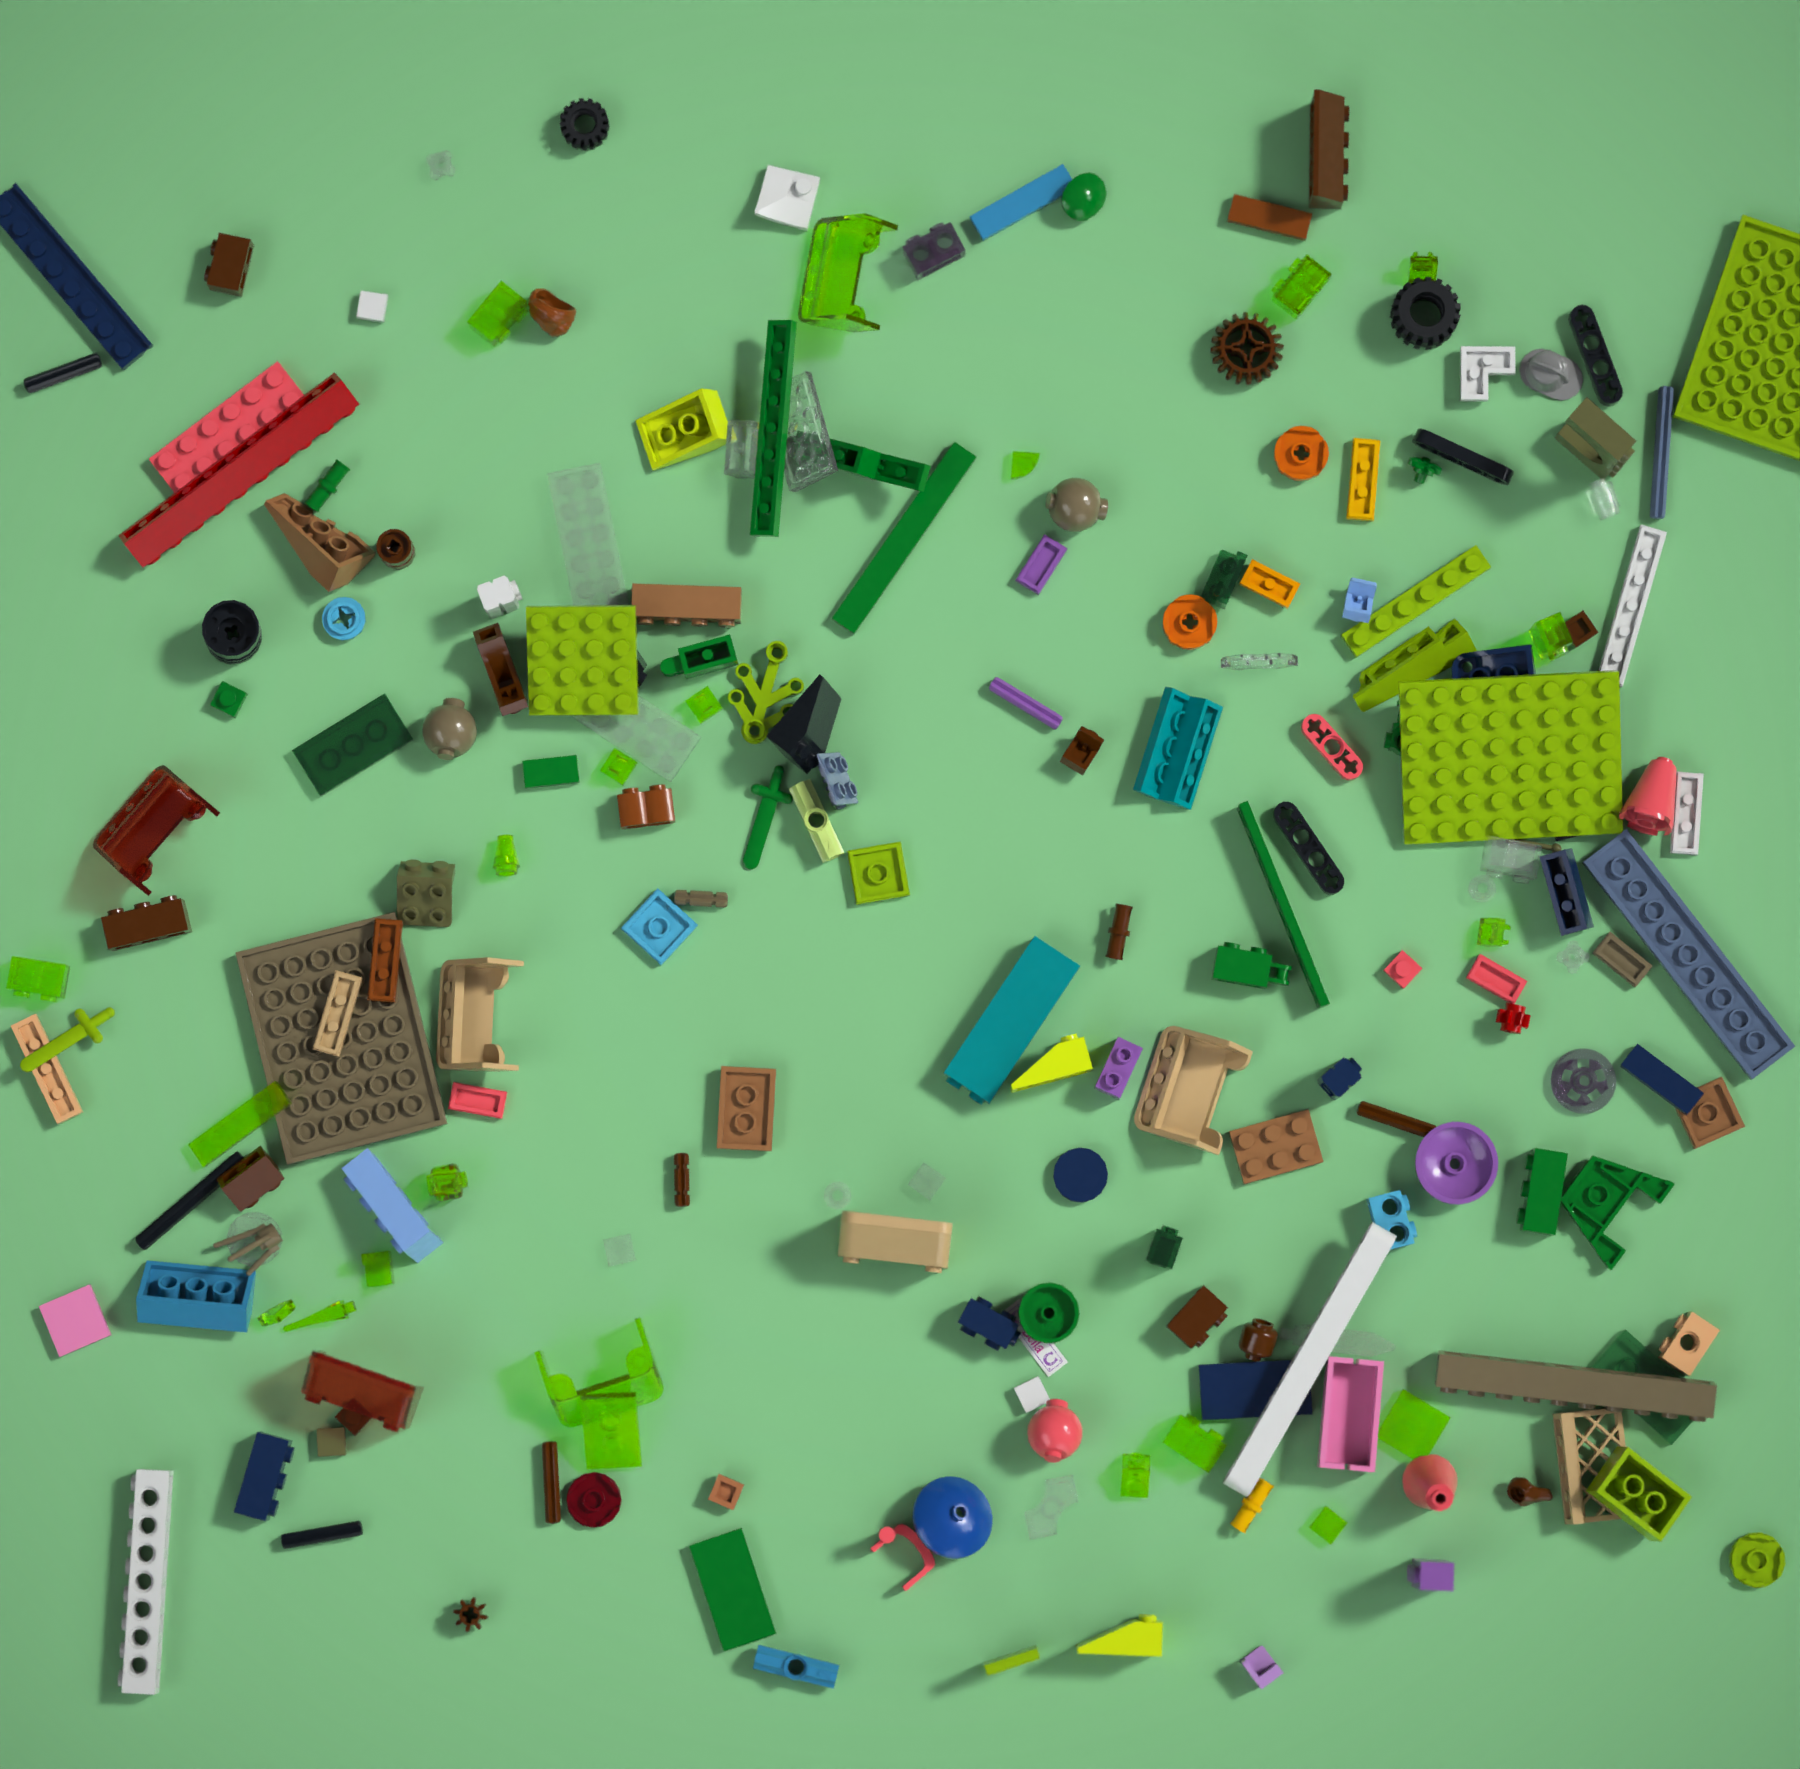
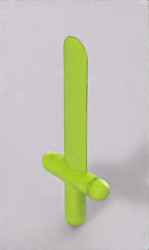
[20,1007,115,1072]

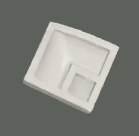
[755,165,820,231]

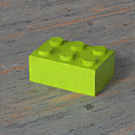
[1586,1446,1692,1542]

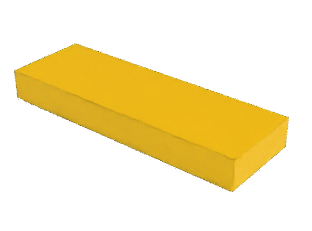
[1346,438,1380,522]

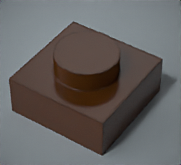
[1560,610,1599,649]
[335,1397,375,1436]

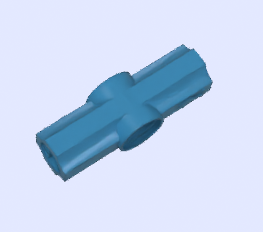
[753,1645,839,1689]

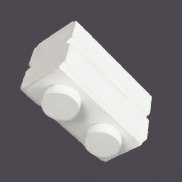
[477,575,522,619]

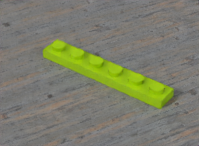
[1341,545,1491,658]

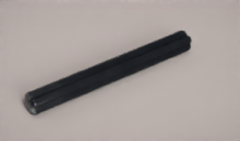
[135,1152,244,1250]

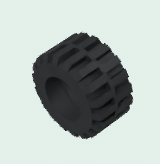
[1390,277,1461,350]

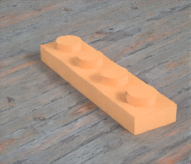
[11,1014,83,1124]

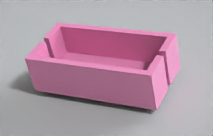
[1317,1356,1384,1473]

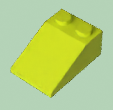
[635,388,734,470]
[1010,1034,1093,1093]
[1076,1614,1163,1657]

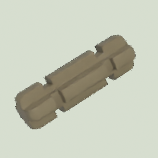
[674,890,728,908]

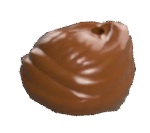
[528,288,577,337]

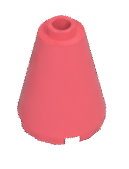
[1619,757,1677,836]
[1402,1454,1458,1511]

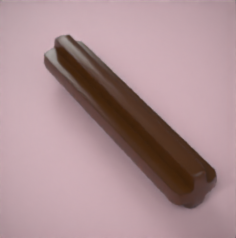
[1357,1101,1436,1137]
[542,1441,561,1524]

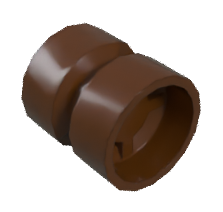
[377,529,415,570]

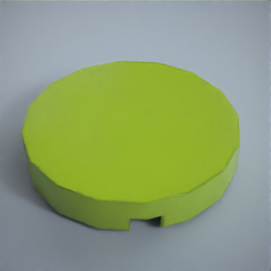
[1729,1532,1785,1588]

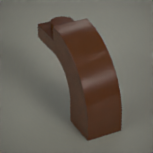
[473,623,528,716]

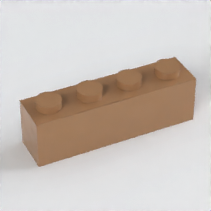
[631,583,742,628]

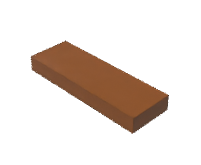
[1227,194,1312,241]
[367,918,403,1003]

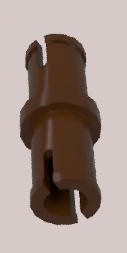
[1105,903,1133,960]

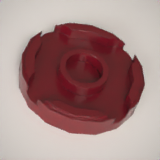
[566,1472,622,1528]

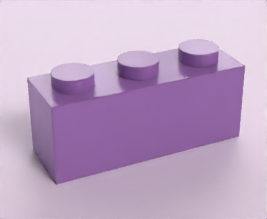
[1407,1558,1454,1591]

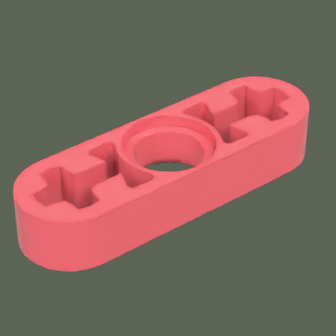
[1301,714,1363,780]

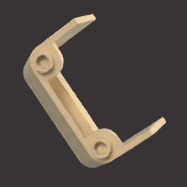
[436,957,524,1072]
[838,1211,953,1273]

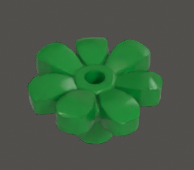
[1408,457,1442,484]

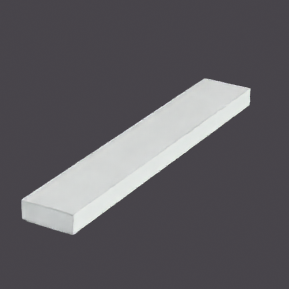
[1598,525,1667,688]

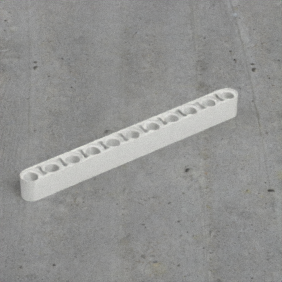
[1223,1222,1396,1497]

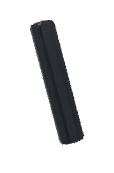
[23,353,102,393]
[281,1521,363,1549]

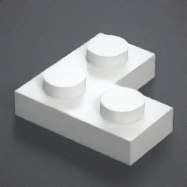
[1460,346,1515,402]

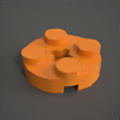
[1274,426,1329,481]
[1163,594,1217,650]

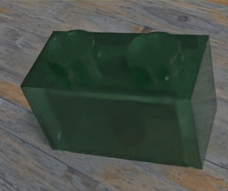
[1144,1225,1183,1270]

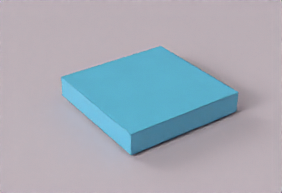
[621,888,698,966]

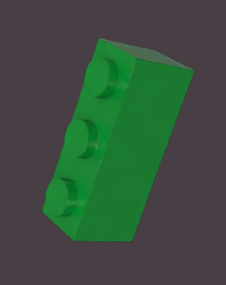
[1516,1148,1568,1236]

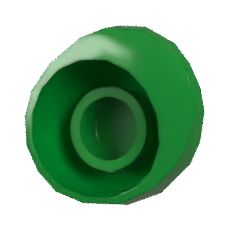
[1061,173,1107,221]

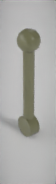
[1505,839,1562,853]

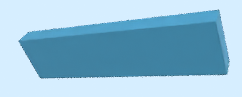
[970,164,1072,241]

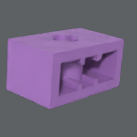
[1094,1037,1143,1100]

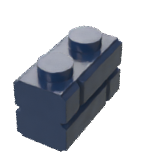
[1317,1057,1362,1100]

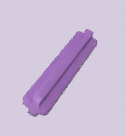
[989,677,1063,729]

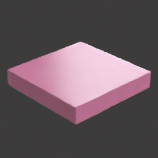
[39,1284,112,1357]

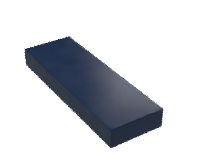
[1620,1044,1704,1116]

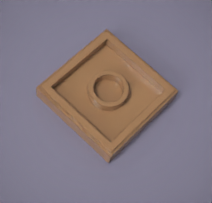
[1674,1077,1745,1149]

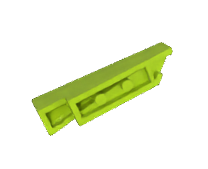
[1353,618,1477,712]

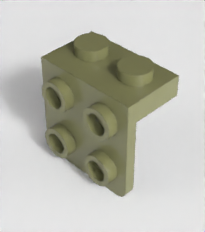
[397,859,455,927]

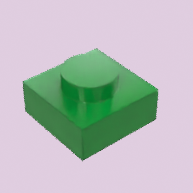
[210,681,248,718]

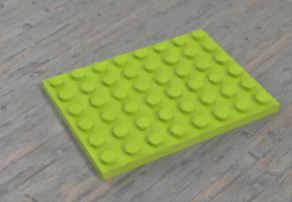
[1672,215,1800,461]
[1398,670,1623,845]

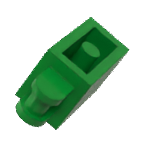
[660,634,739,679]
[1211,942,1292,989]

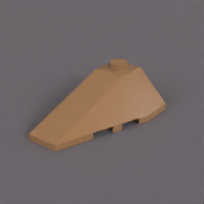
[264,493,376,592]

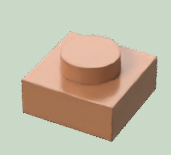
[708,1474,745,1510]

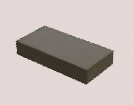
[1592,932,1653,988]

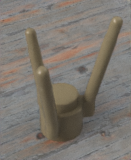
[213,1223,283,1276]

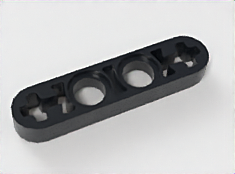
[1569,305,1623,406]
[1412,428,1514,485]
[1273,802,1344,895]

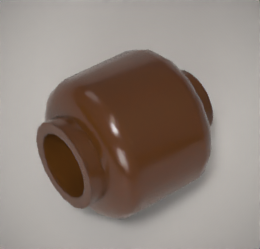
[1238,1318,1278,1361]

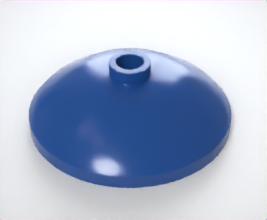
[913,1476,993,1559]

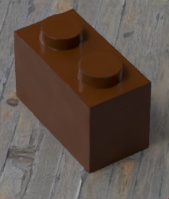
[204,233,254,297]
[217,1145,285,1212]
[1166,1285,1228,1349]

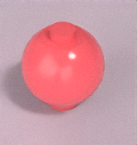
[1027,1399,1083,1463]

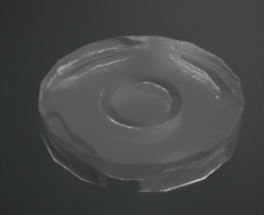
[227,1212,282,1266]

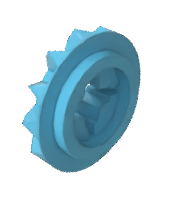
[322,597,366,641]

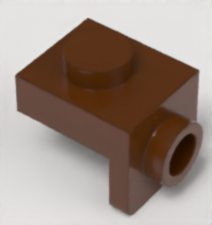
[1060,726,1104,776]

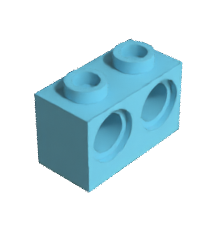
[1366,1190,1417,1250]

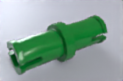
[304,459,351,512]

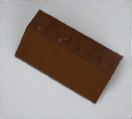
[1309,89,1349,209]

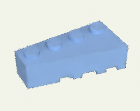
[341,1148,443,1263]

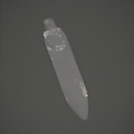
[1280,1324,1396,1357]

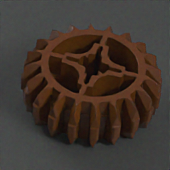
[1210,312,1284,385]

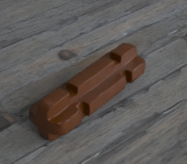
[674,1153,690,1207]

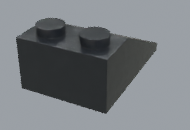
[766,674,842,774]

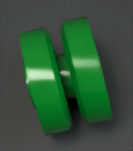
[1018,1282,1080,1344]

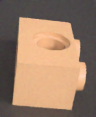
[1658,1312,1720,1376]

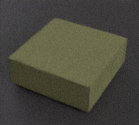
[317,1427,347,1457]

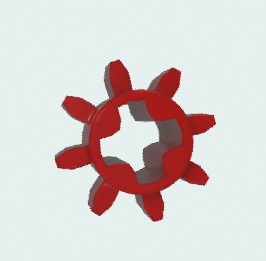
[1496,1003,1531,1034]

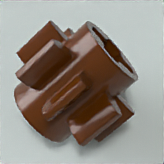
[453,1597,489,1632]

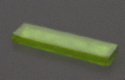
[188,1081,292,1167]

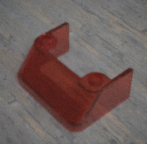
[93,765,220,896]
[301,1350,424,1432]

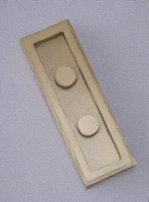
[312,970,363,1057]

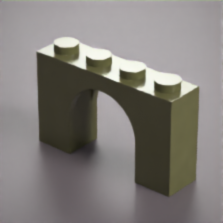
[1555,397,1636,481]

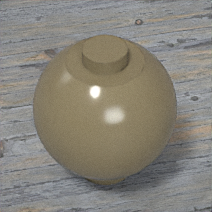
[1046,478,1108,532]
[422,698,477,760]

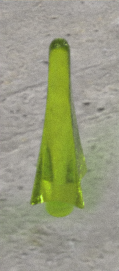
[283,1300,357,1332]

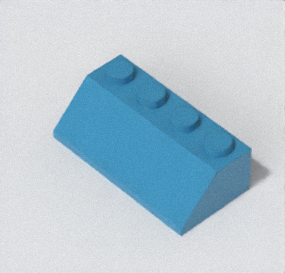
[136,1260,256,1333]

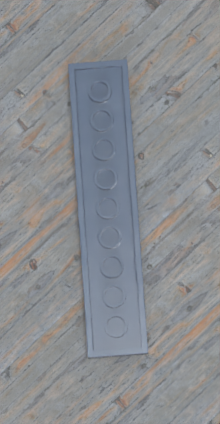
[1582,829,1795,1080]

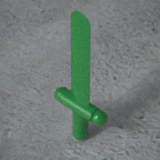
[743,765,793,870]

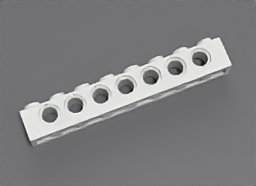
[118,1469,174,1695]

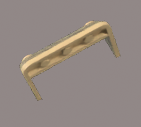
[1134,1026,1253,1155]

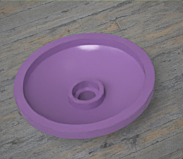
[1415,1122,1498,1205]

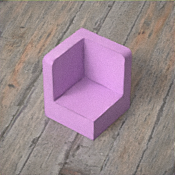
[1240,1645,1283,1690]

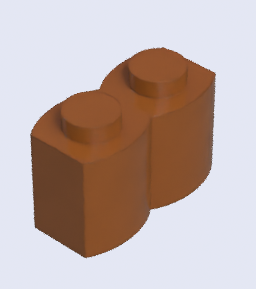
[617,784,676,829]

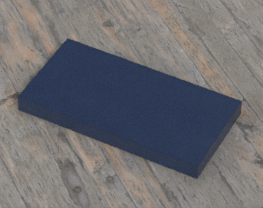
[1199,1360,1312,1420]

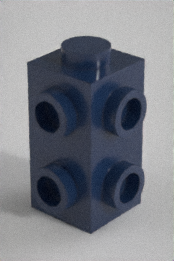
[958,1296,1021,1351]

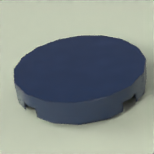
[1053,1147,1108,1203]

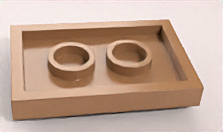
[717,1066,776,1151]
[1229,1109,1324,1184]

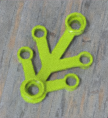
[728,641,804,744]

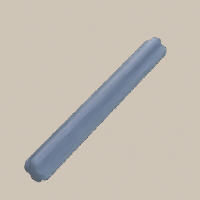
[1650,386,1674,519]

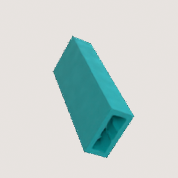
[944,936,1080,1105]

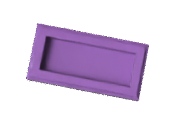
[1016,534,1068,595]

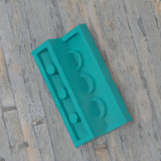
[1133,687,1223,810]

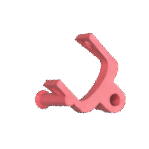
[870,1524,935,1591]

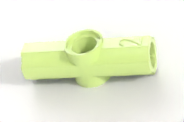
[789,779,844,863]

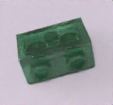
[1201,550,1248,610]

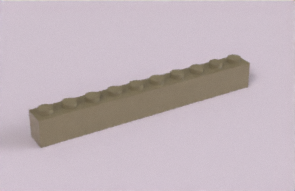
[1435,1350,1717,1422]

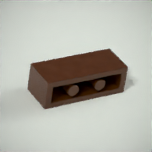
[101,895,192,951]

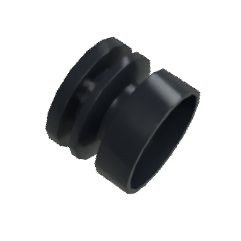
[202,600,262,664]

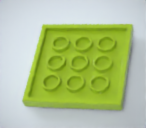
[526,605,639,715]

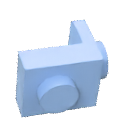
[1342,577,1377,623]

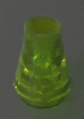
[493,835,520,876]

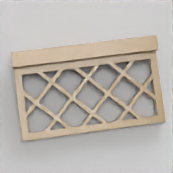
[1553,1408,1626,1525]

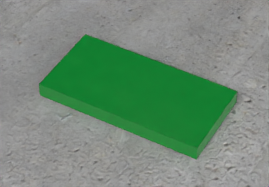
[689,1528,777,1651]

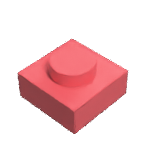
[1383,950,1423,989]

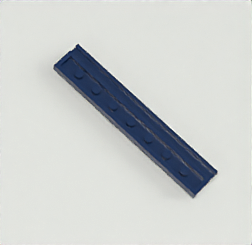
[0,183,153,371]

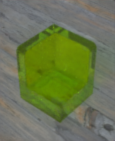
[361,1251,395,1287]

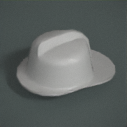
[1519,349,1583,400]

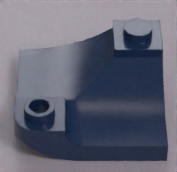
[1452,644,1536,679]

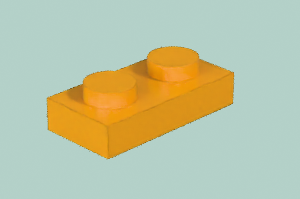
[1239,559,1300,609]

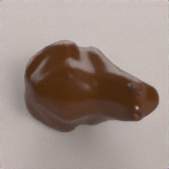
[1507,1477,1553,1506]

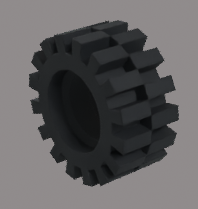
[560,98,609,151]

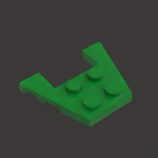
[1561,1156,1675,1270]

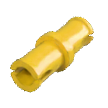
[1230,1477,1274,1533]

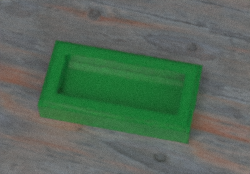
[522,755,580,789]

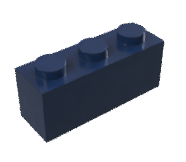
[1539,848,1594,936]
[234,1431,295,1521]

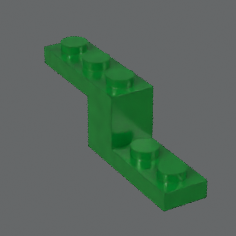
[792,431,931,492]

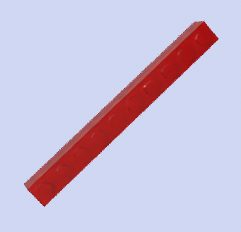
[118,372,359,568]

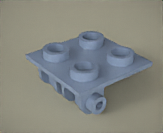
[816,752,858,810]

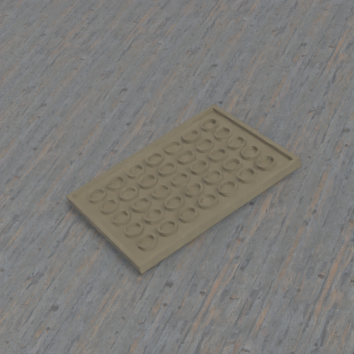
[235,912,448,1165]

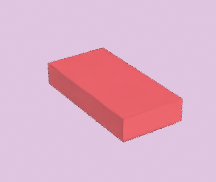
[1466,954,1527,1004]
[448,1082,508,1119]

